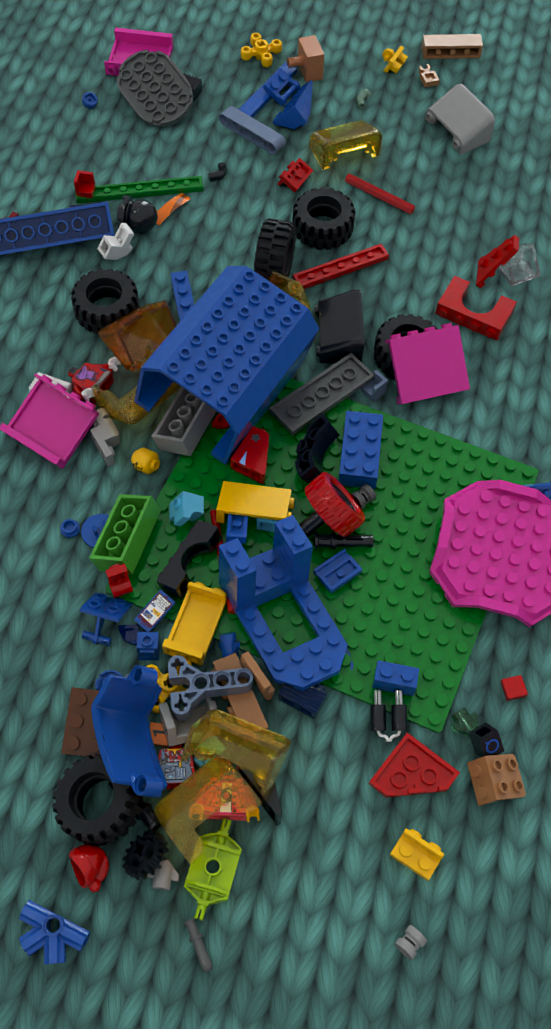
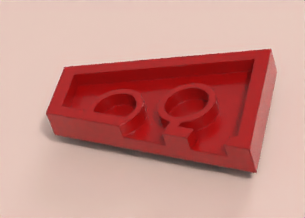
[476,235,519,288]

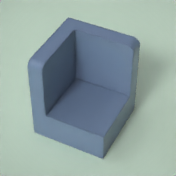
[361,370,388,402]

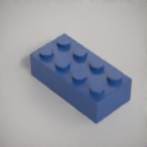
[338,411,383,489]

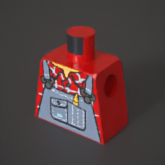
[158,744,197,789]

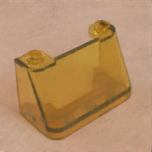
[309,120,382,170]

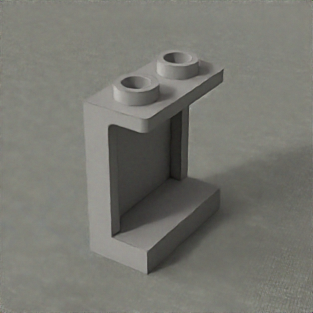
[159,697,222,747]

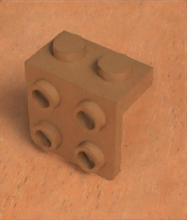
[467,754,526,806]

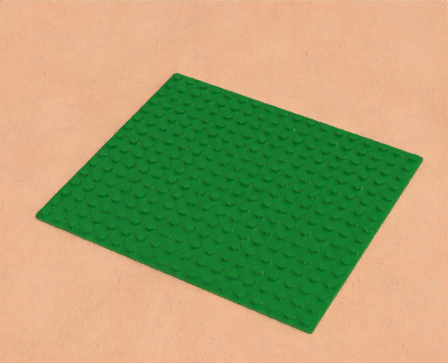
[105,378,538,733]

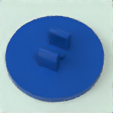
[81,514,109,548]

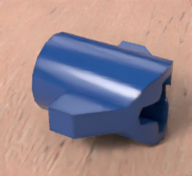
[218,632,240,658]

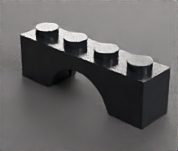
[156,520,222,599]

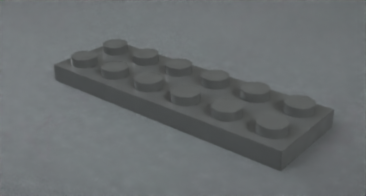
[269,353,375,436]

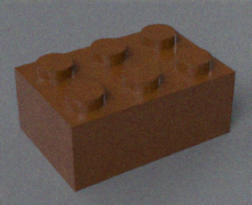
[61,687,100,757]

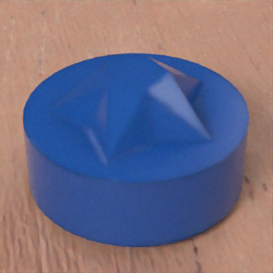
[82,92,98,109]

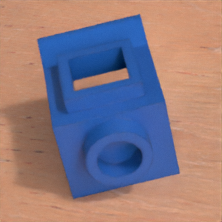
[137,632,160,660]

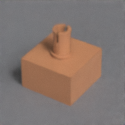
[287,35,324,82]

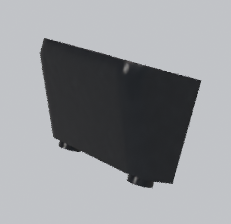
[314,290,364,363]

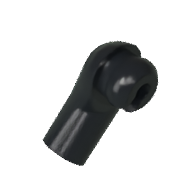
[208,163,227,181]

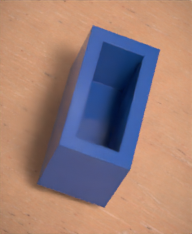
[372,660,419,696]

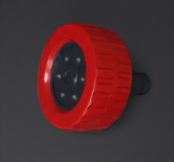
[299,472,365,537]

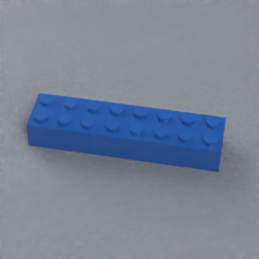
[0,201,115,255]

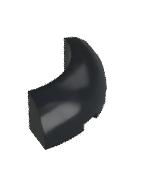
[295,413,340,483]

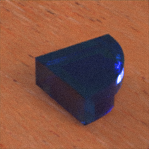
[118,624,139,646]

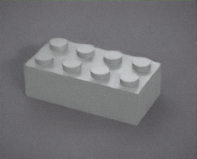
[152,387,216,456]

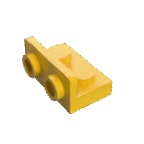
[390,828,444,881]

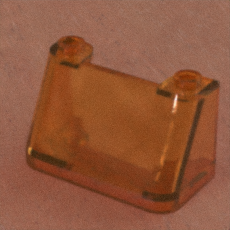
[98,300,177,372]

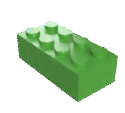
[89,494,161,574]

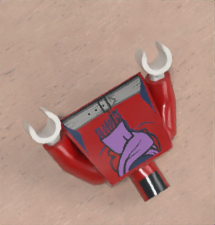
[68,357,121,405]

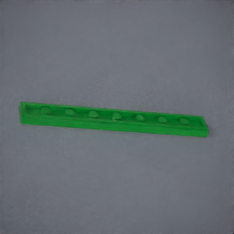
[75,176,204,204]

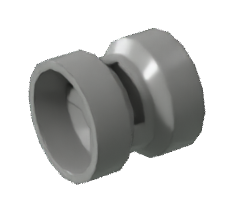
[394,925,427,960]

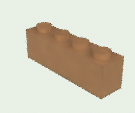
[421,34,483,59]
[211,653,269,743]

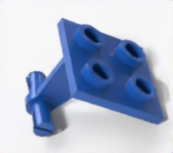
[80,593,132,646]

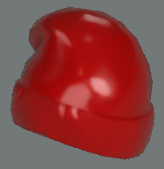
[68,844,109,892]

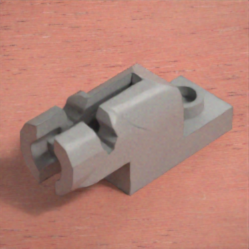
[90,408,120,467]

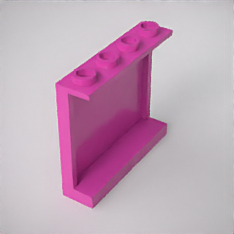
[104,27,174,76]
[385,323,470,404]
[0,373,99,469]

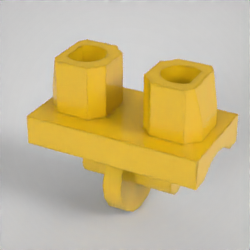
[382,46,408,74]

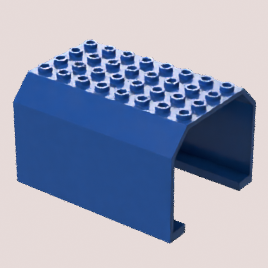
[134,266,319,465]

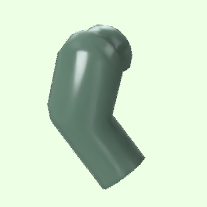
[356,89,371,109]

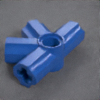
[19,900,91,964]

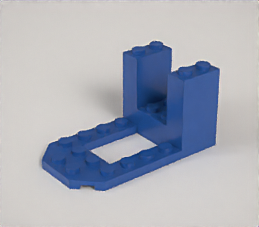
[219,515,348,691]

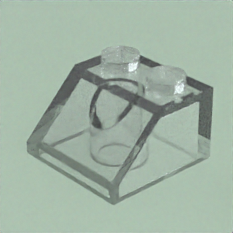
[498,243,541,286]

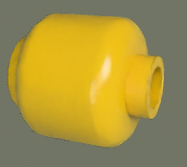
[131,447,160,474]

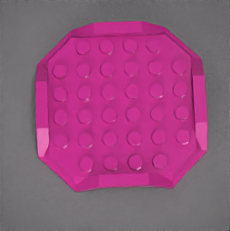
[429,480,551,627]

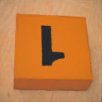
[150,722,168,748]

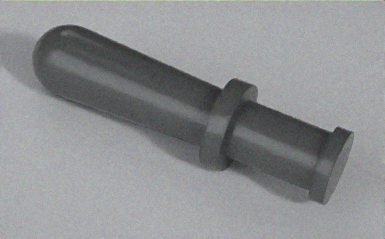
[184,918,213,972]

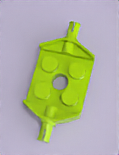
[184,818,242,921]

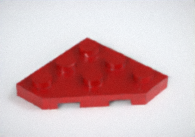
[369,732,460,798]

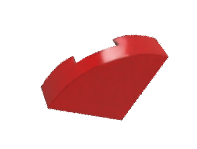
[212,413,230,429]

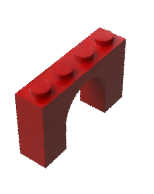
[435,276,517,341]

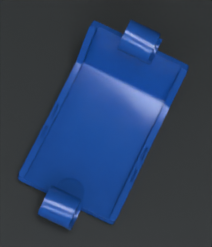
[91,665,167,798]

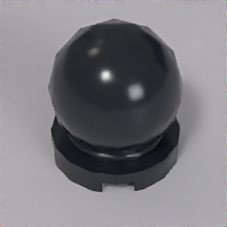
[117,195,158,233]

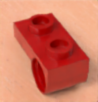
[105,564,133,598]

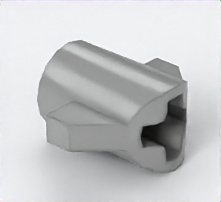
[147,860,179,891]

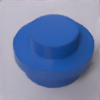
[60,519,80,538]

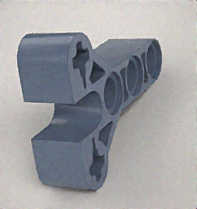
[168,655,253,721]

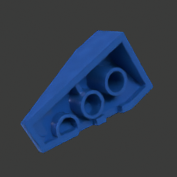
[273,80,313,129]

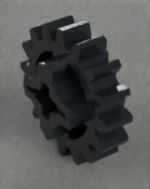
[122,830,169,880]

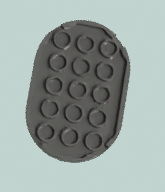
[117,50,193,127]

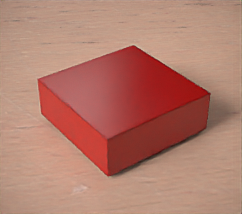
[500,675,528,701]

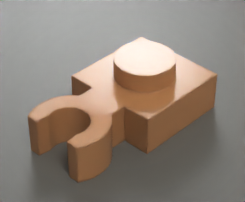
[419,64,440,87]

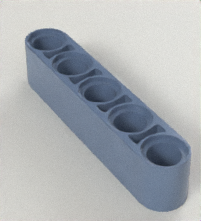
[219,106,286,154]

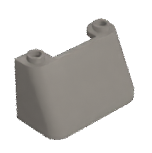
[425,84,495,155]

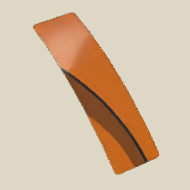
[156,193,191,225]

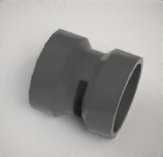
[351,484,376,510]

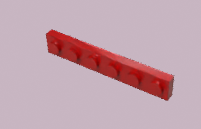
[292,244,389,291]

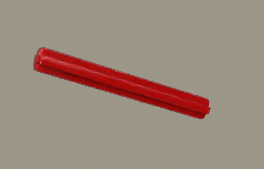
[345,173,415,214]

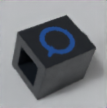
[468,722,504,757]

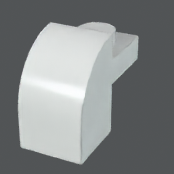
[97,223,134,260]

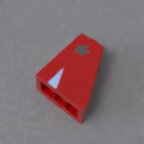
[230,426,269,484]

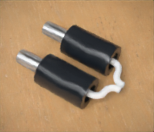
[370,690,408,742]

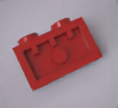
[277,157,314,193]

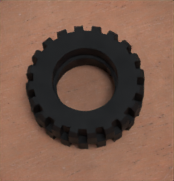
[292,187,355,250]
[254,218,296,288]
[71,268,140,335]
[373,314,438,379]
[52,754,143,846]

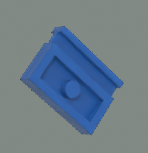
[313,548,362,594]

